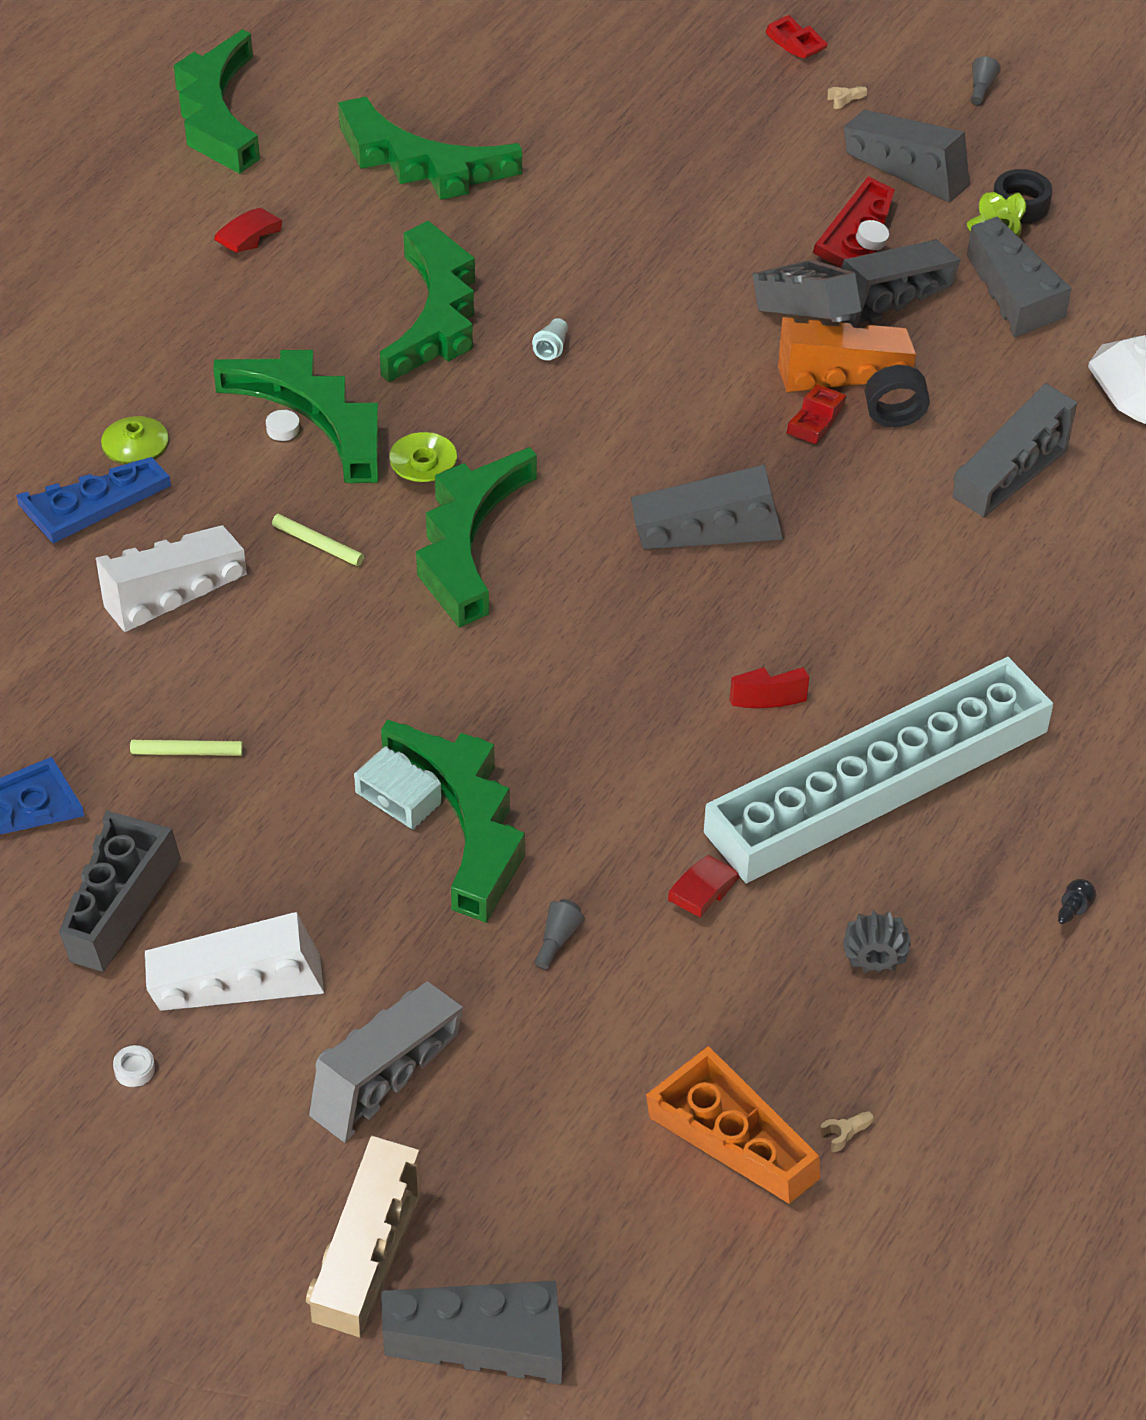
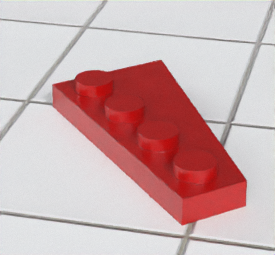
[812,176,895,267]

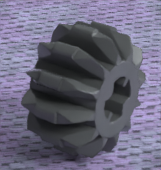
[843,910,911,974]

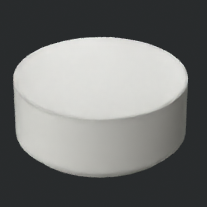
[856,220,889,250]
[266,410,300,441]
[113,1045,155,1087]

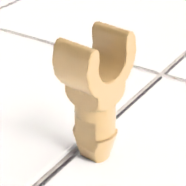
[827,86,867,109]
[820,1111,874,1152]

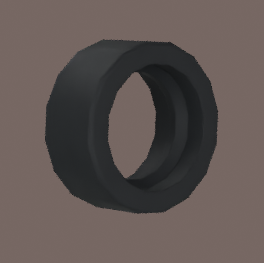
[993,169,1053,223]
[864,365,930,427]

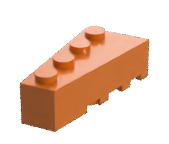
[778,317,916,392]
[646,1046,820,1204]

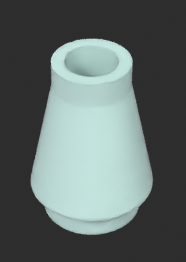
[532,318,568,360]

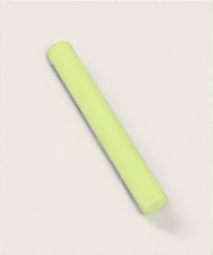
[272,514,364,567]
[130,740,243,756]

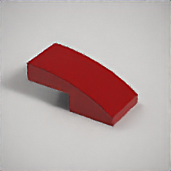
[765,15,828,59]
[214,207,283,253]
[786,384,847,444]
[729,667,810,708]
[668,855,740,918]

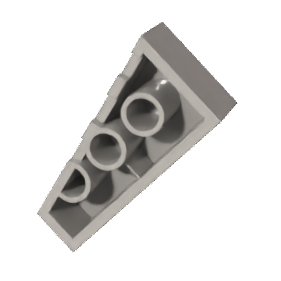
[309,981,463,1143]

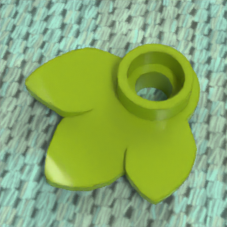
[967,192,1026,237]

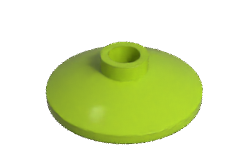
[101,416,169,465]
[389,432,457,482]

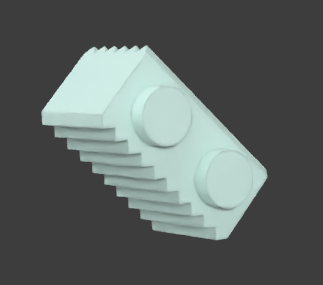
[354,746,441,830]

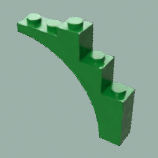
[173,29,260,174]
[338,96,522,200]
[379,220,475,383]
[213,350,379,483]
[416,447,537,628]
[381,719,525,923]

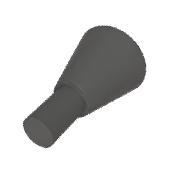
[971,56,1001,105]
[534,899,585,969]

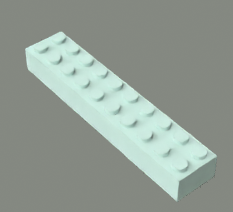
[704,657,1054,884]

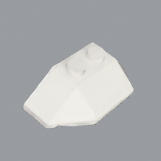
[1088,335,1146,424]

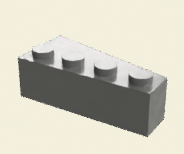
[844,110,970,203]
[967,217,1072,338]
[838,239,961,328]
[752,259,861,322]
[952,383,1078,517]
[631,464,783,549]
[59,810,181,972]
[381,1281,562,1385]

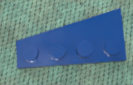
[16,457,171,544]
[0,757,84,835]

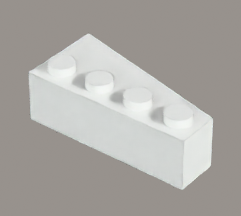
[96,525,247,632]
[145,912,324,1011]

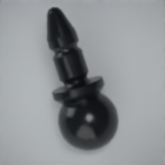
[1058,879,1096,924]

